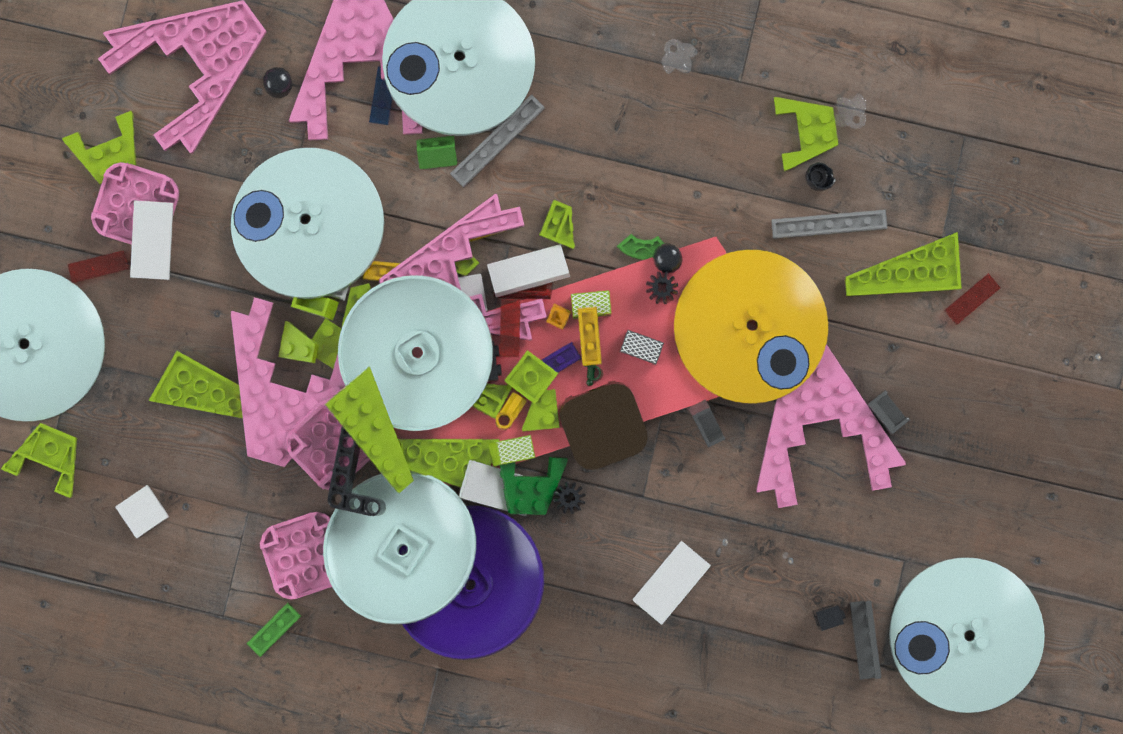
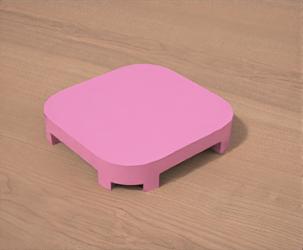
[91,162,179,245]
[285,397,370,490]
[260,512,332,599]

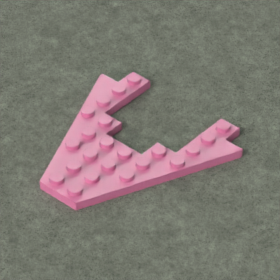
[98,0,267,154]
[289,0,423,141]
[379,194,547,341]
[231,297,345,467]
[756,344,906,508]

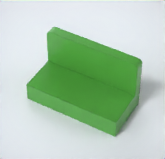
[416,136,457,169]

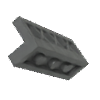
[849,600,881,680]

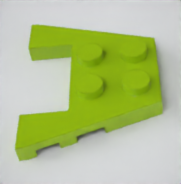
[774,97,838,172]
[62,111,136,185]
[1,423,77,498]

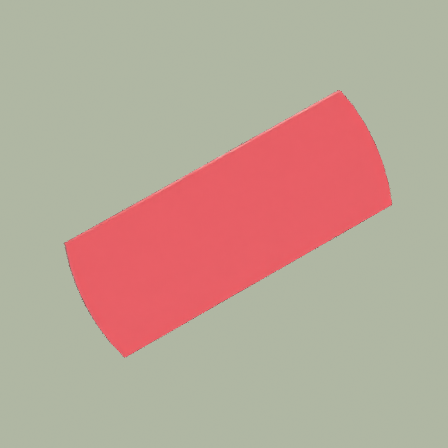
[393,237,757,486]

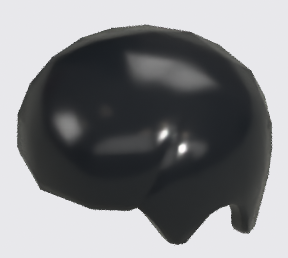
[263,67,293,98]
[805,162,836,192]
[653,243,683,273]

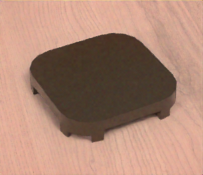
[559,381,648,470]

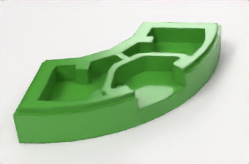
[617,234,665,260]

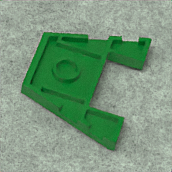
[500,457,568,515]

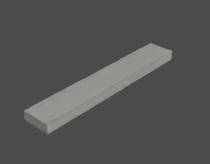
[450,94,545,188]
[771,210,888,239]

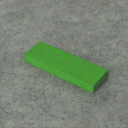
[247,602,301,657]

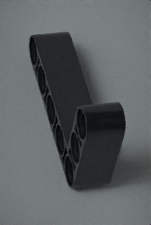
[327,426,386,516]

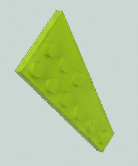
[845,232,962,296]
[149,351,243,418]
[324,367,414,493]
[398,439,500,487]

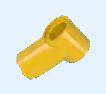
[496,392,527,430]

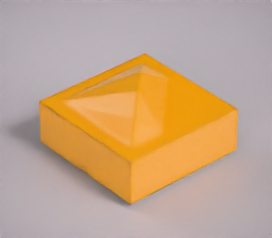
[546,303,572,330]

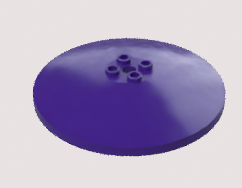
[399,505,544,660]

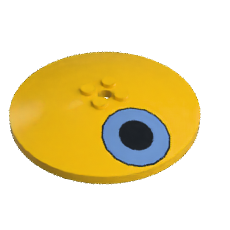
[674,250,828,404]

